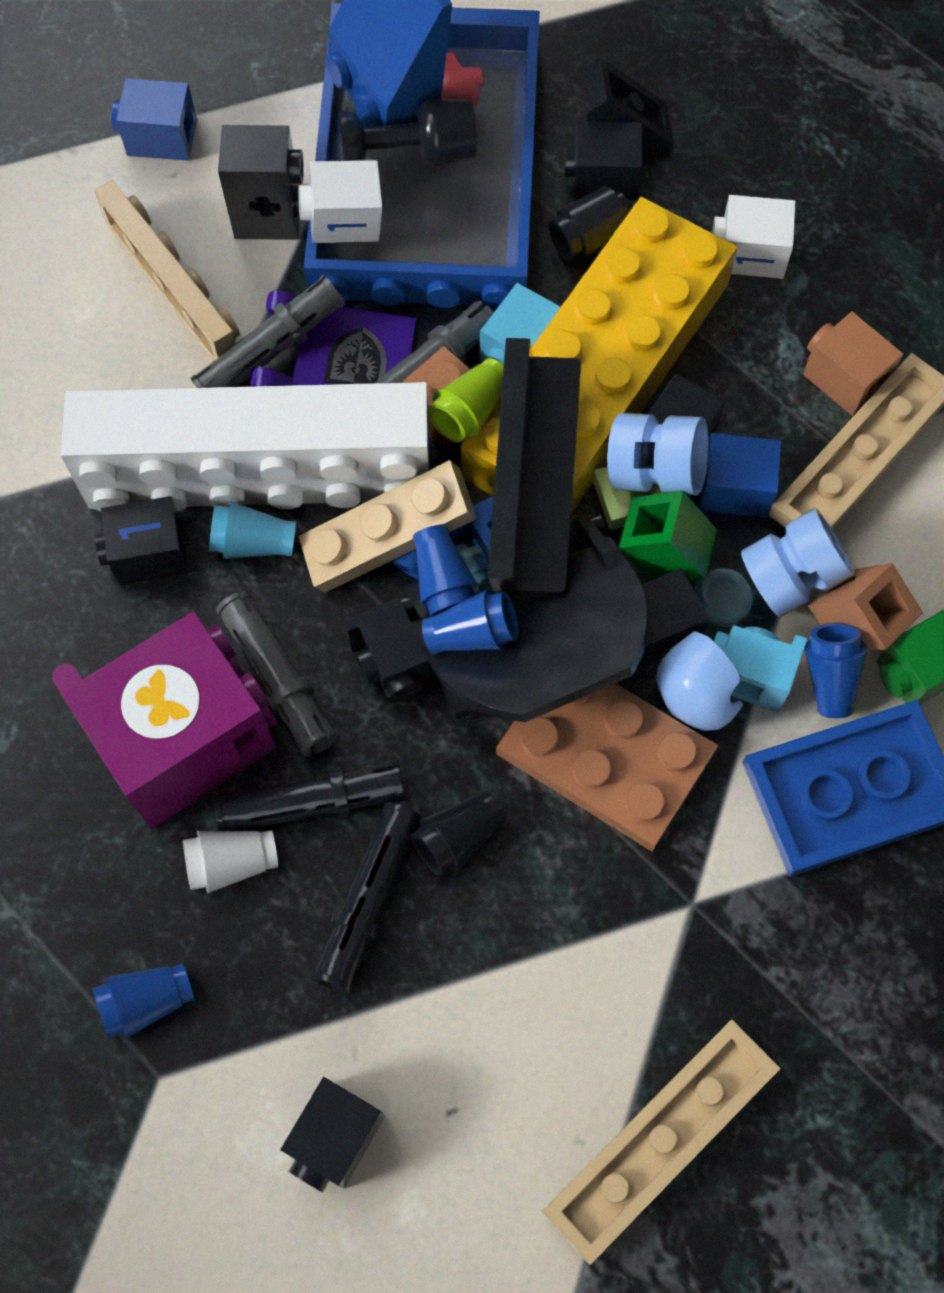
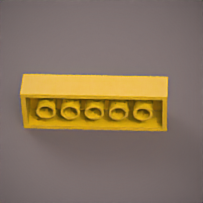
[461,197,738,514]

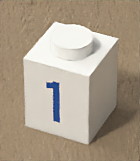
[298,160,382,243]
[712,195,795,279]

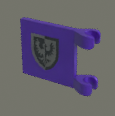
[251,290,416,387]

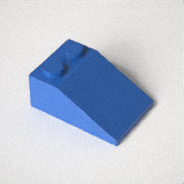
[325,0,453,127]

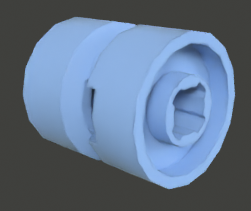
[607,413,709,496]
[741,508,855,617]

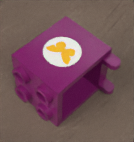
[52,611,277,829]

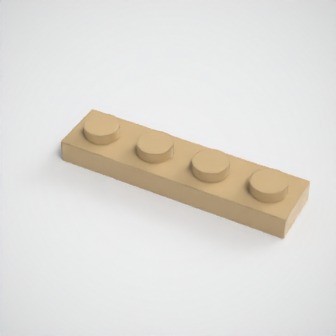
[94,180,240,361]
[769,353,944,530]
[541,1020,780,1265]

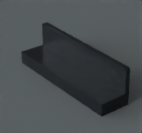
[488,338,581,594]

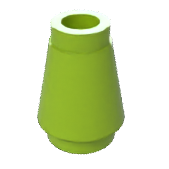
[428,358,504,442]

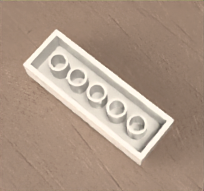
[60,382,431,512]

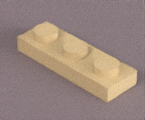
[299,460,477,593]

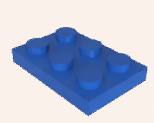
[742,699,944,877]

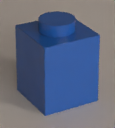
[111,78,197,161]
[699,433,781,518]

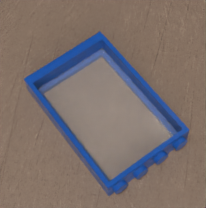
[304,3,540,310]

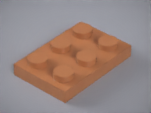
[496,683,718,852]

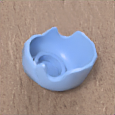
[656,631,743,731]

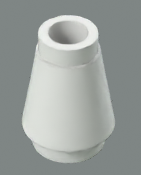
[183,830,278,893]

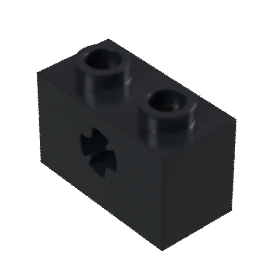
[218,125,308,240]

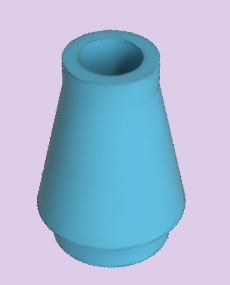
[209,501,296,559]

